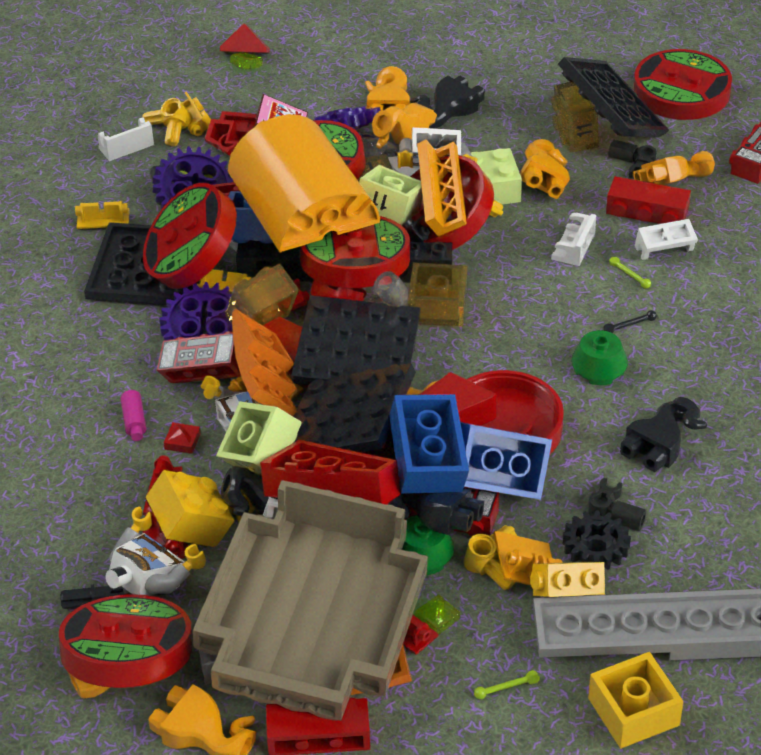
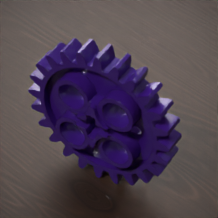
[313,106,380,130]
[152,146,234,209]
[159,282,249,341]

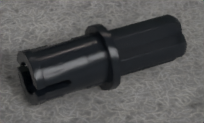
[60,584,124,609]

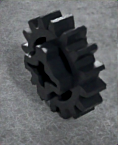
[562,510,631,570]

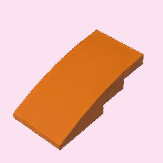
[232,309,297,416]

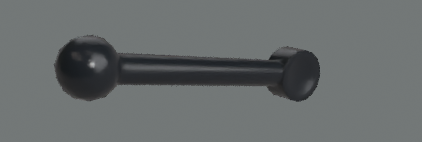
[603,310,657,333]

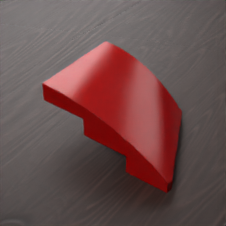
[205,111,259,156]

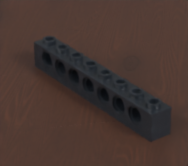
[236,240,452,283]

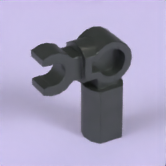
[608,139,657,178]
[588,477,647,531]

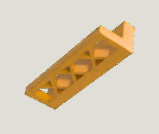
[417,140,467,237]

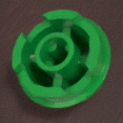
[571,330,628,385]
[402,515,454,575]

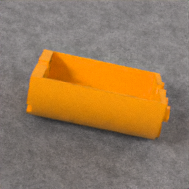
[228,114,380,252]

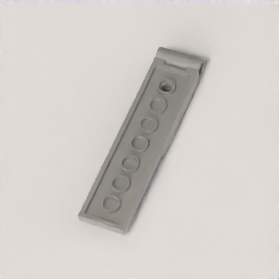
[533,589,761,660]

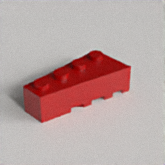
[260,440,401,505]

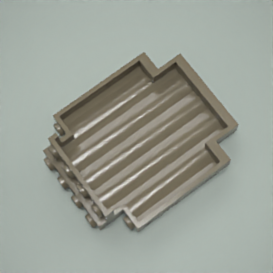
[193,480,428,720]

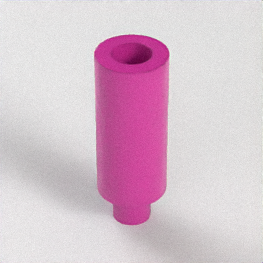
[120,390,146,441]

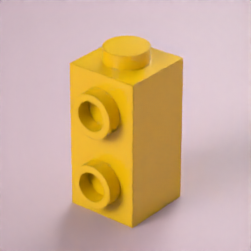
[530,562,605,597]

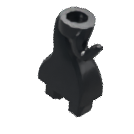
[410,76,485,129]
[620,397,707,472]
[221,466,278,516]
[388,488,484,535]

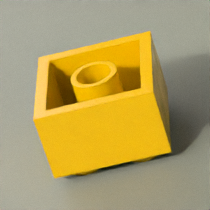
[146,470,235,547]
[588,652,683,749]

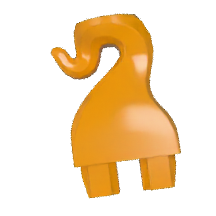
[365,66,410,124]
[372,103,437,149]
[520,139,570,199]
[633,151,715,185]
[148,684,256,755]

